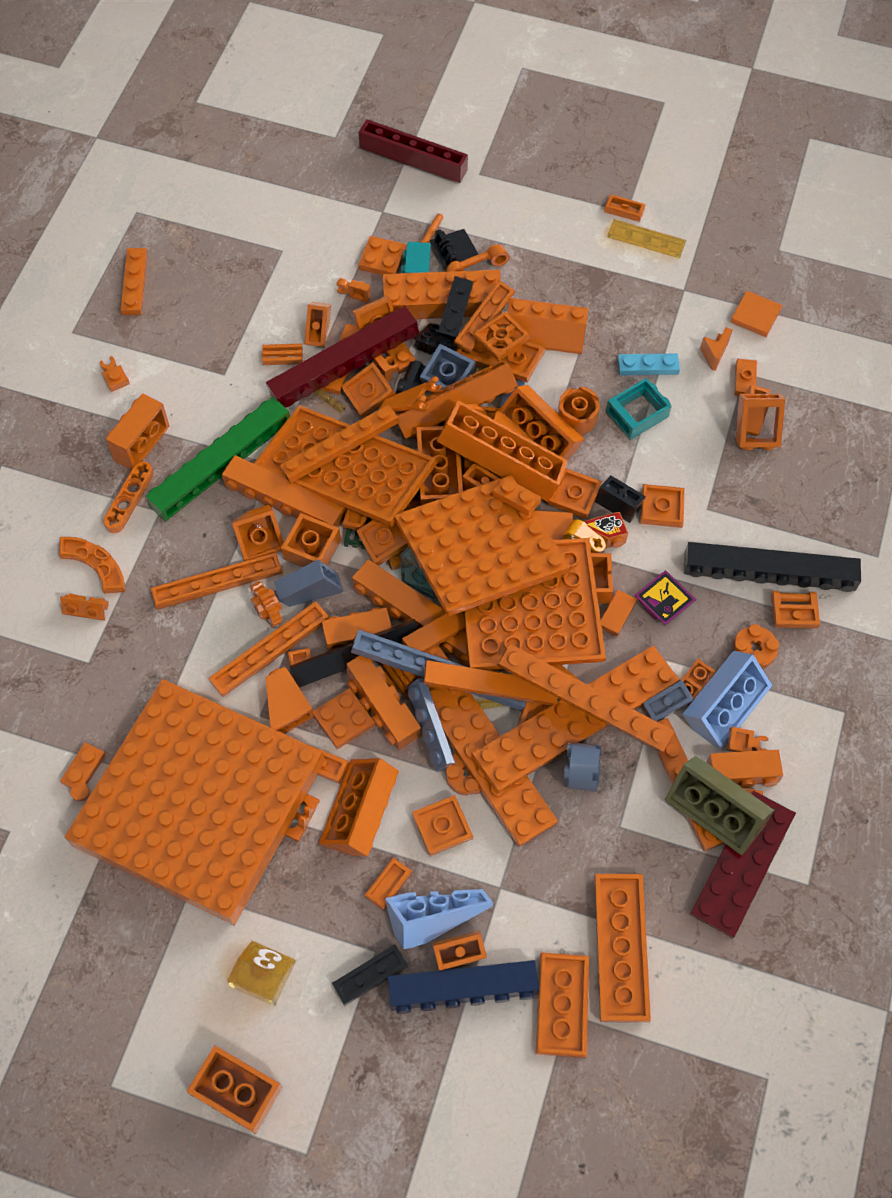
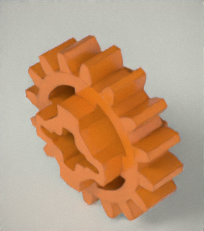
[250,581,283,627]

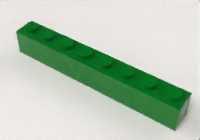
[146,396,290,522]

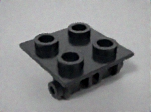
[429,229,478,269]
[413,323,457,355]

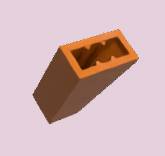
[265,667,314,734]

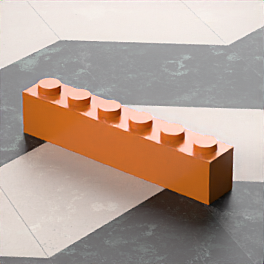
[395,359,518,439]
[222,455,346,528]

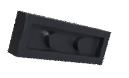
[438,276,474,339]
[332,944,408,1006]

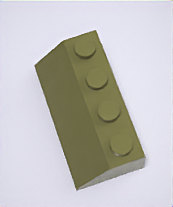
[665,756,774,855]

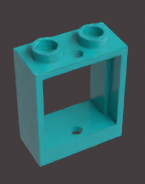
[606,378,672,440]

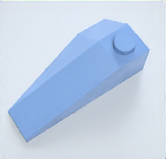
[385,889,493,949]

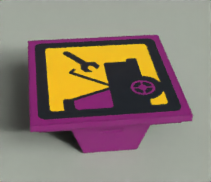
[635,570,696,626]

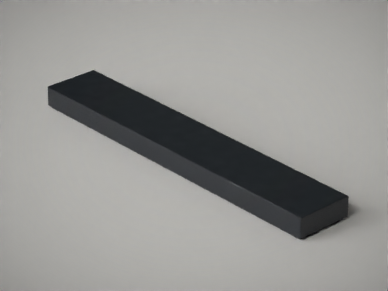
[289,619,419,688]

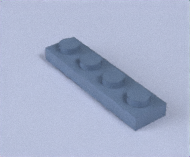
[407,678,455,772]

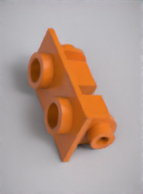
[60,593,109,621]

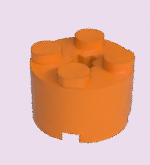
[558,387,600,436]

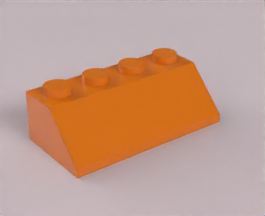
[505,298,588,354]
[499,385,585,460]
[318,758,399,857]

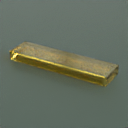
[608,219,686,258]

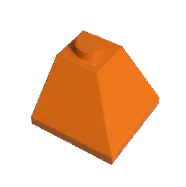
[232,504,284,561]

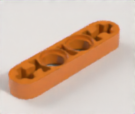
[103,461,154,533]

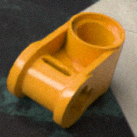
[563,519,606,553]

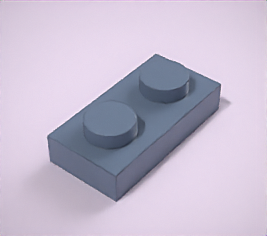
[643,680,694,722]

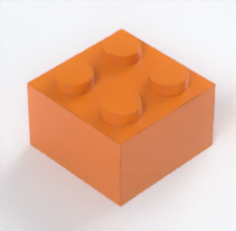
[281,513,341,567]

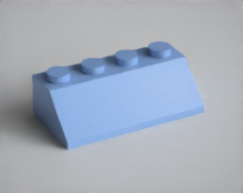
[682,651,772,750]

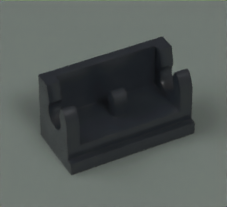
[595,475,646,523]

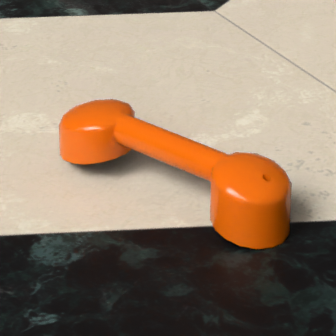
[445,244,510,272]

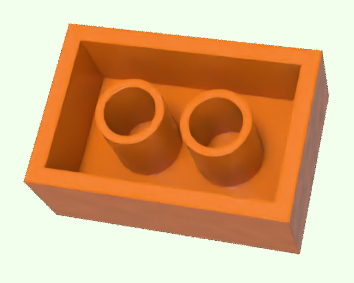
[106,393,170,470]
[187,1045,283,1135]

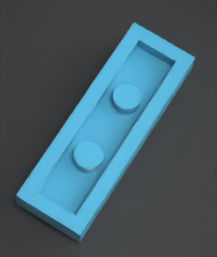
[618,353,680,375]

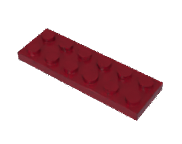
[690,790,796,939]

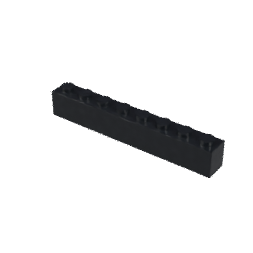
[684,542,861,592]

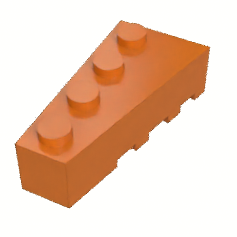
[346,656,421,750]

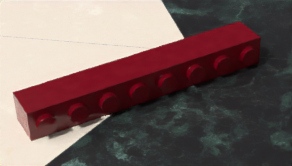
[265,306,419,408]

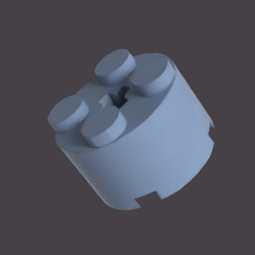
[564,742,602,792]

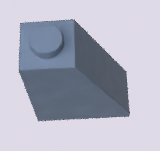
[274,560,344,607]

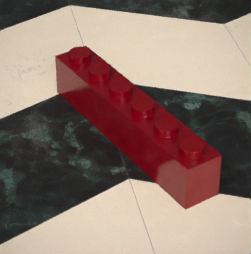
[359,119,468,183]

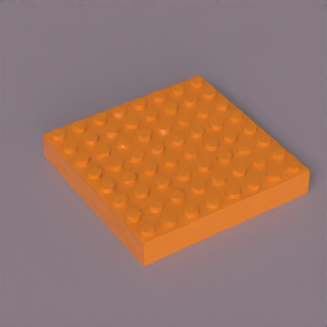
[64,679,325,926]

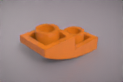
[680,658,716,706]

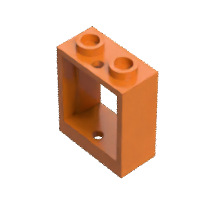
[735,394,786,450]

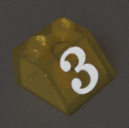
[227,941,296,1007]

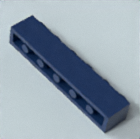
[388,960,539,1014]

